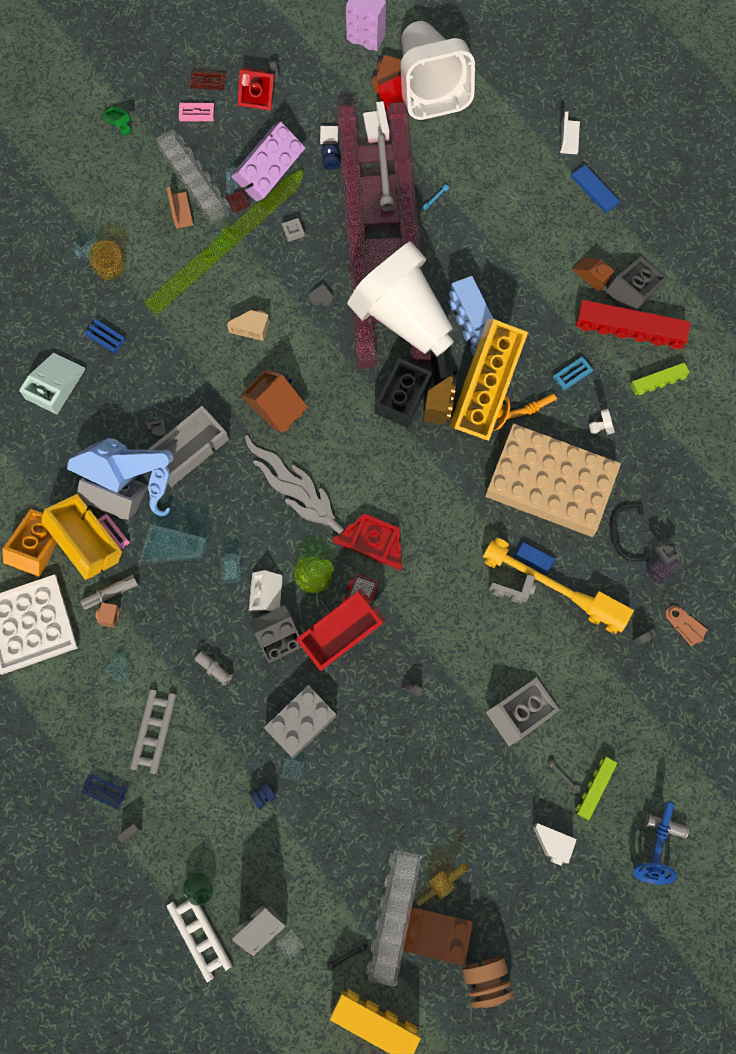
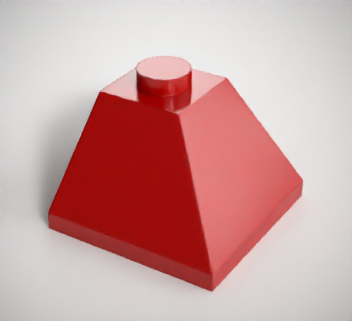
[237,67,274,111]

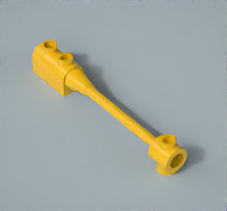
[483,538,634,634]

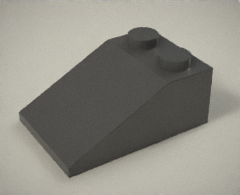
[606,256,668,311]

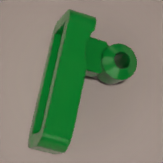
[102,106,131,136]

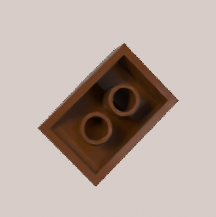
[401,907,473,966]

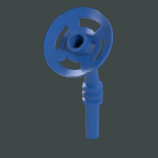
[634,801,677,885]

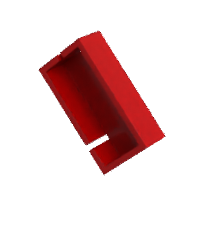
[296,588,386,671]

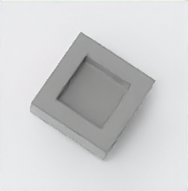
[282,218,305,242]

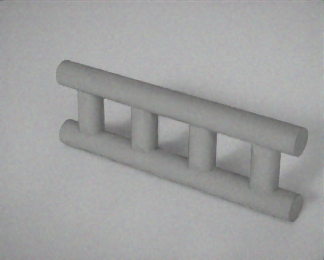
[130,689,176,775]

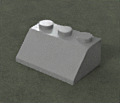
[77,477,148,520]

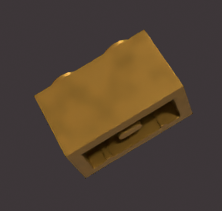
[424,376,456,425]

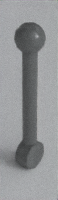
[548,760,581,793]

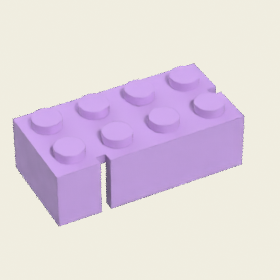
[231,121,305,201]

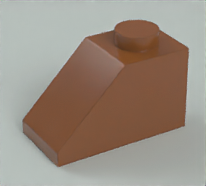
[572,257,615,292]

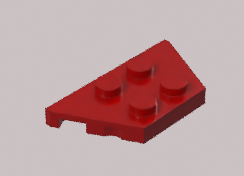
[333,514,402,571]

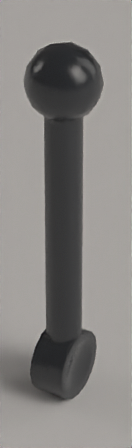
[327,944,367,970]

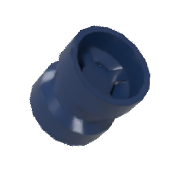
[321,145,340,170]
[249,781,277,810]

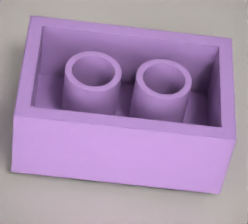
[346,0,386,51]

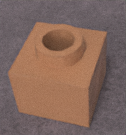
[96,603,120,628]

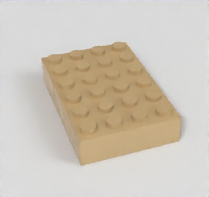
[485,424,621,537]

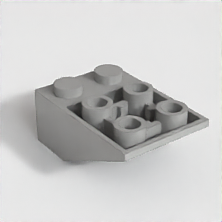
[232,905,286,956]

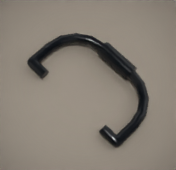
[610,503,650,561]

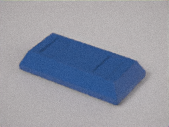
[513,541,556,575]

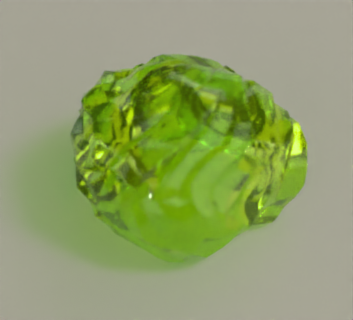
[293,555,334,593]

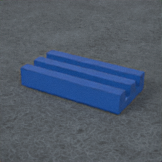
[85,319,126,354]

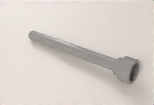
[378,135,394,211]

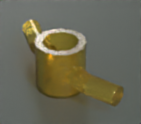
[415,863,468,907]

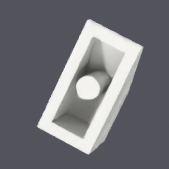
[533,823,577,866]

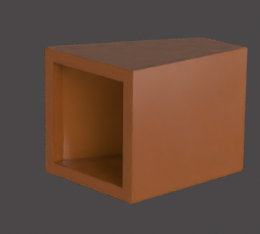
[240,370,308,433]

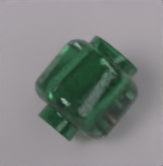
[183,873,213,906]

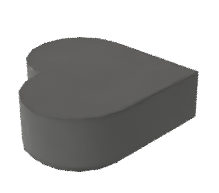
[309,284,333,306]
[633,628,657,646]

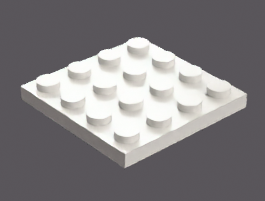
[0,575,78,675]

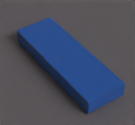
[571,165,620,214]

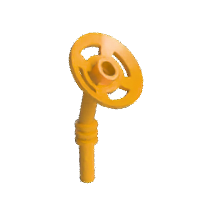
[493,393,557,431]

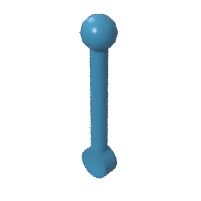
[423,184,449,211]

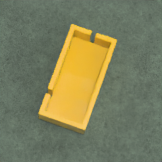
[41,494,122,580]
[330,989,421,1054]

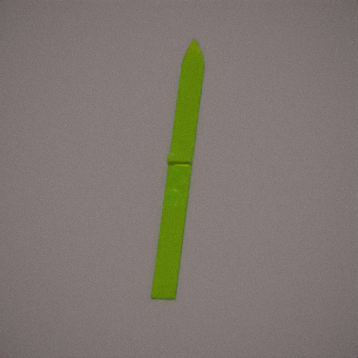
[144,170,303,315]

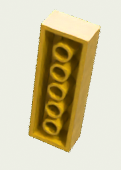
[449,319,528,441]

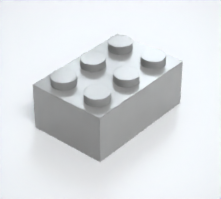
[264,685,337,759]

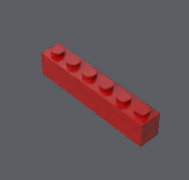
[576,300,691,349]

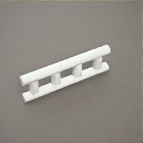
[166,890,233,982]

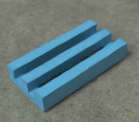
[553,356,593,391]

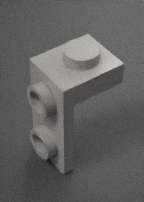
[489,575,536,603]

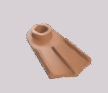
[666,606,707,646]

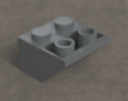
[249,605,302,663]

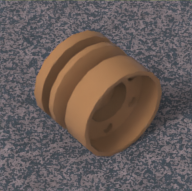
[462,957,515,1008]

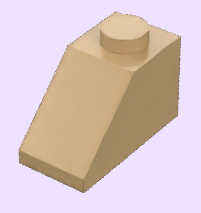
[227,310,270,341]

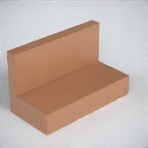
[166,187,193,229]

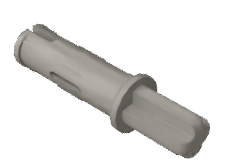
[80,574,138,610]

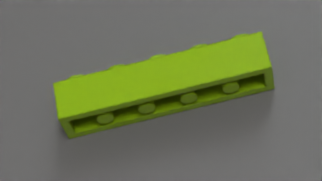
[630,363,690,396]
[576,757,617,820]

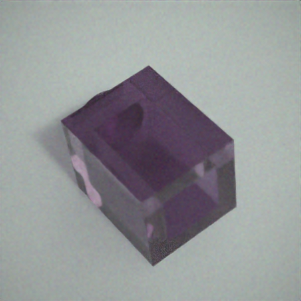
[647,558,680,585]

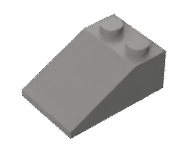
[486,677,560,746]

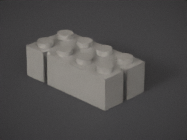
[148,406,229,487]

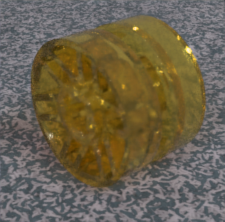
[88,240,125,280]

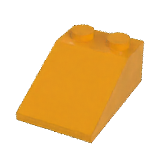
[3,509,57,576]

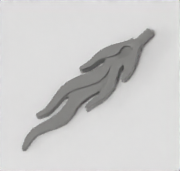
[245,435,344,535]

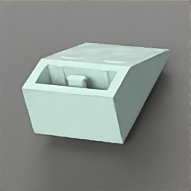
[19,353,85,414]

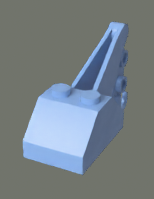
[67,438,173,516]

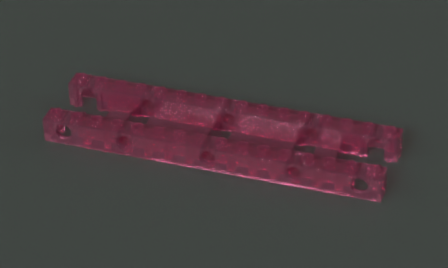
[337,102,431,370]

